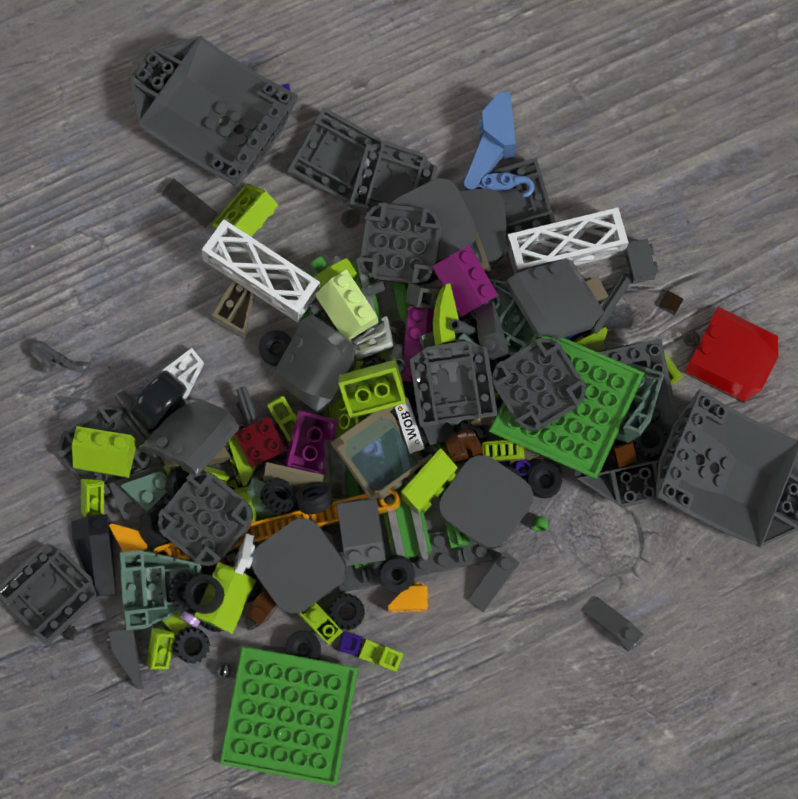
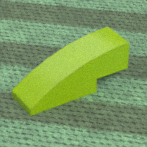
[433,283,459,345]
[265,395,296,443]

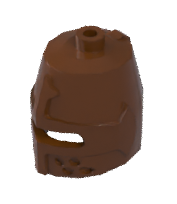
[443,428,483,463]

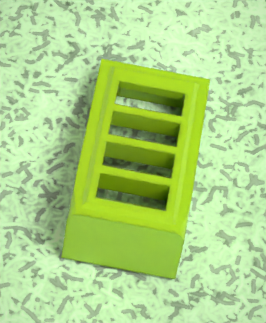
[482,440,525,462]

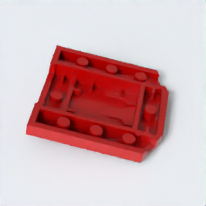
[684,306,779,403]

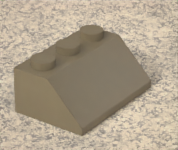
[263,462,325,492]

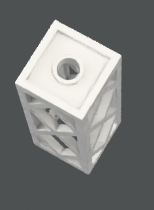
[507,208,629,275]
[202,219,320,323]

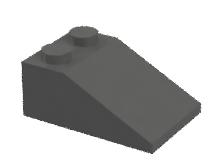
[337,498,385,566]

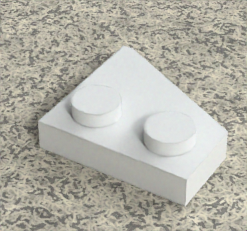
[353,316,394,360]
[162,348,204,400]
[234,533,255,575]

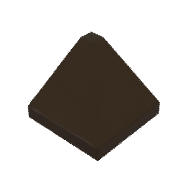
[658,290,684,315]

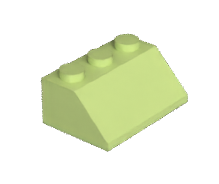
[315,269,378,340]

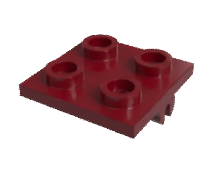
[235,416,288,468]

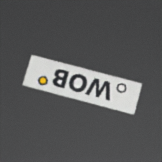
[395,397,424,453]

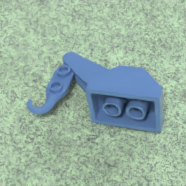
[464,92,534,197]

